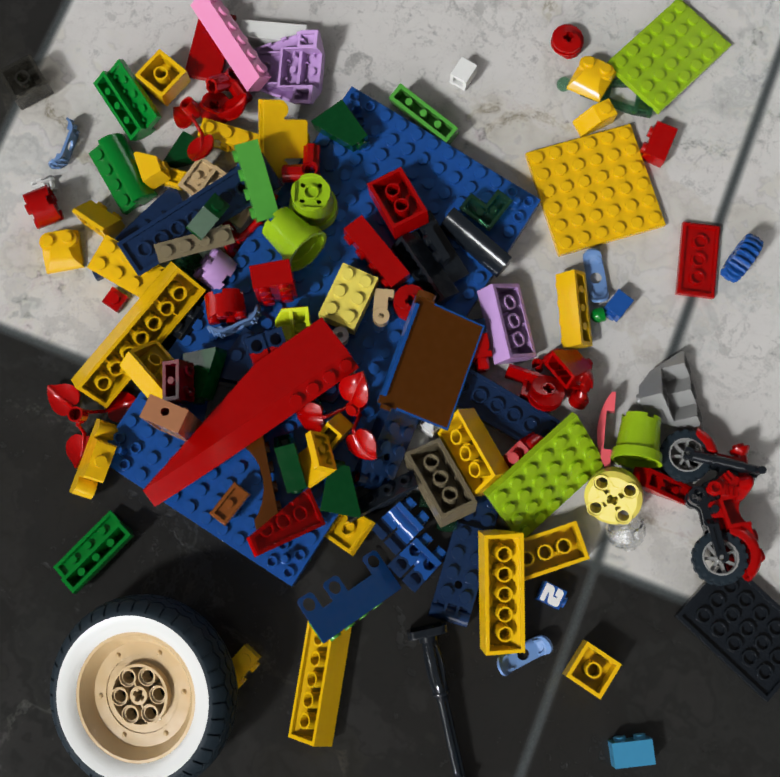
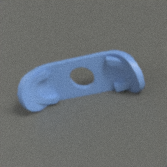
[48,117,80,169]
[583,248,610,303]
[207,304,261,339]
[497,635,553,676]

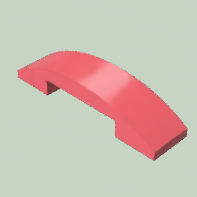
[597,392,616,468]

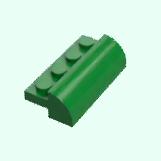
[93,59,162,141]
[89,133,158,215]
[53,510,135,594]

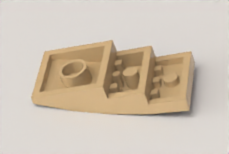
[178,158,252,229]

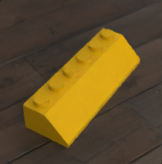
[478,529,525,656]
[288,621,352,747]

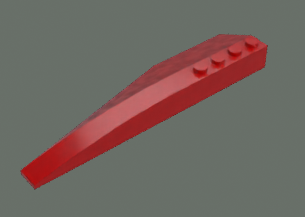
[143,317,359,507]

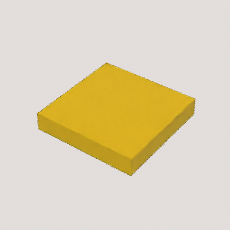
[325,514,376,556]

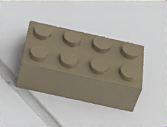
[404,437,477,528]

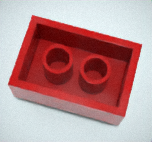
[367,167,429,239]
[249,259,298,306]

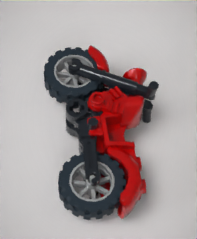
[660,428,767,586]

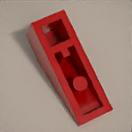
[631,466,693,505]

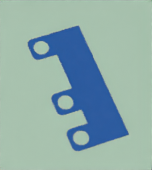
[297,550,402,644]

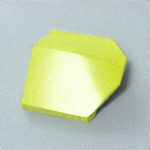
[275,306,311,341]

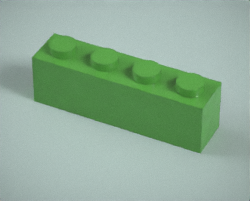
[389,83,459,145]
[232,139,278,223]

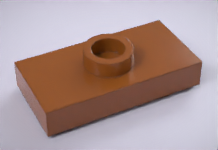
[209,482,251,526]

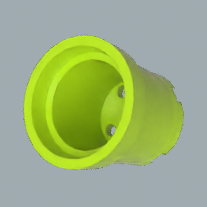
[289,173,338,230]
[262,207,327,271]
[610,411,662,469]

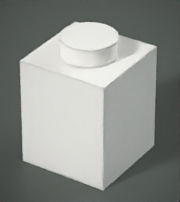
[450,57,478,91]

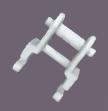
[31,177,58,194]

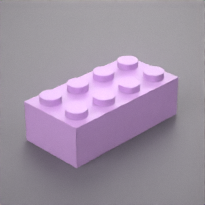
[477,284,537,365]

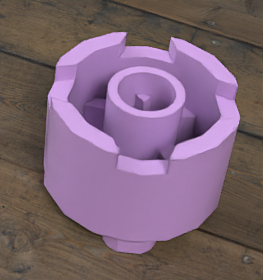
[193,248,237,290]

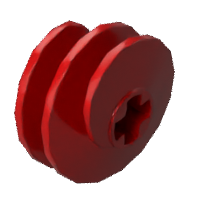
[551,24,584,59]
[201,92,229,124]
[393,284,423,321]
[527,375,565,412]

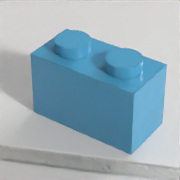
[608,733,656,769]

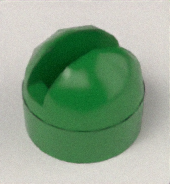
[591,307,606,322]

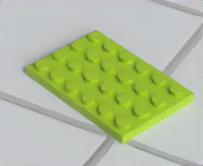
[607,0,731,114]
[483,412,604,538]

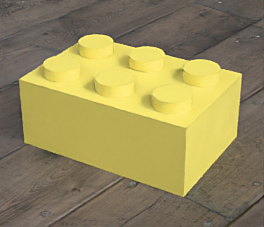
[318,262,379,335]

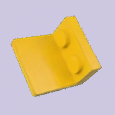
[299,430,337,488]

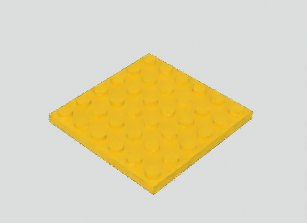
[525,124,666,257]

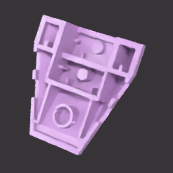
[254,30,325,104]

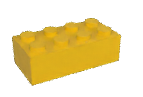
[87,234,165,298]
[437,408,509,497]
[524,521,590,581]

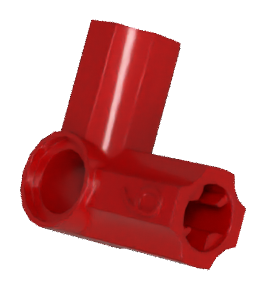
[205,67,253,104]
[281,143,321,182]

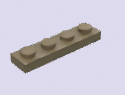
[154,224,235,263]

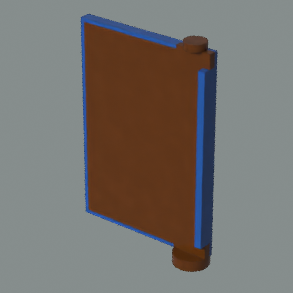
[377,290,485,430]

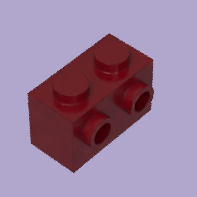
[162,359,195,405]

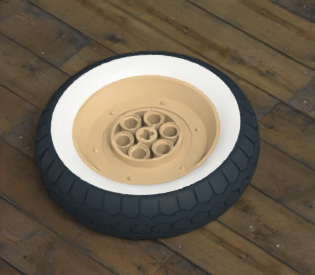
[50,594,238,777]

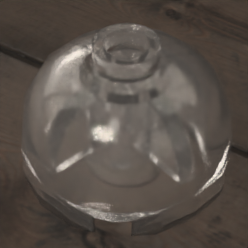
[605,516,646,551]

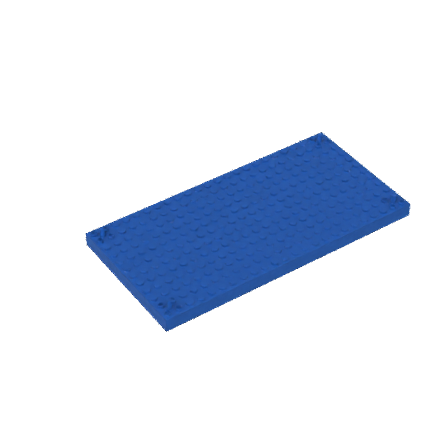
[107,86,541,587]

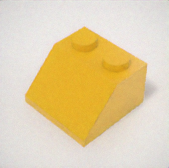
[72,200,125,239]

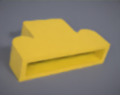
[258,99,310,178]
[69,419,118,499]

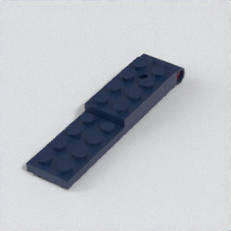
[116,152,283,276]
[456,368,562,442]
[351,408,419,491]
[428,455,503,627]

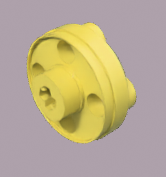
[584,467,643,525]

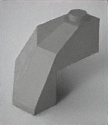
[636,351,703,430]

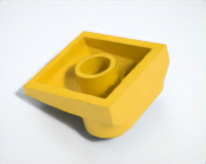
[566,56,616,102]
[39,229,85,274]

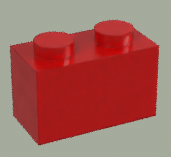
[640,120,678,168]

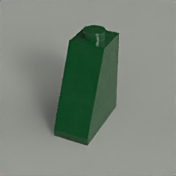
[311,100,369,152]
[183,347,227,405]
[274,432,307,494]
[320,460,361,518]

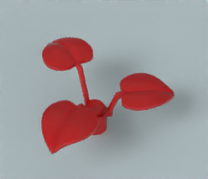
[173,93,248,161]
[296,371,378,460]
[47,384,136,468]

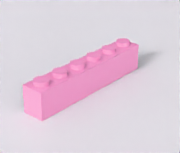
[190,0,271,92]

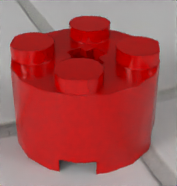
[23,185,64,229]
[204,288,247,325]

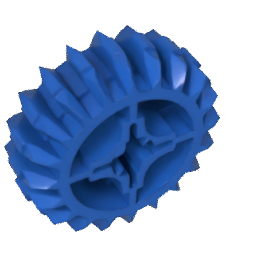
[720,233,763,283]

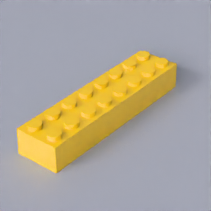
[71,261,206,408]

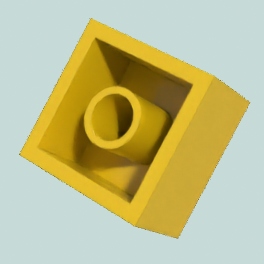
[135,49,191,107]
[562,640,622,700]

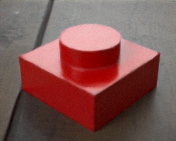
[102,287,130,314]

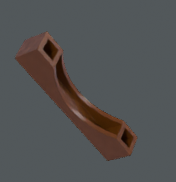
[245,433,282,530]

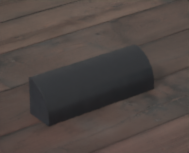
[440,208,512,278]
[392,230,459,306]

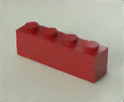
[343,215,410,290]

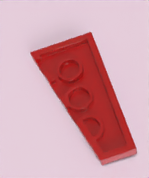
[246,488,326,557]

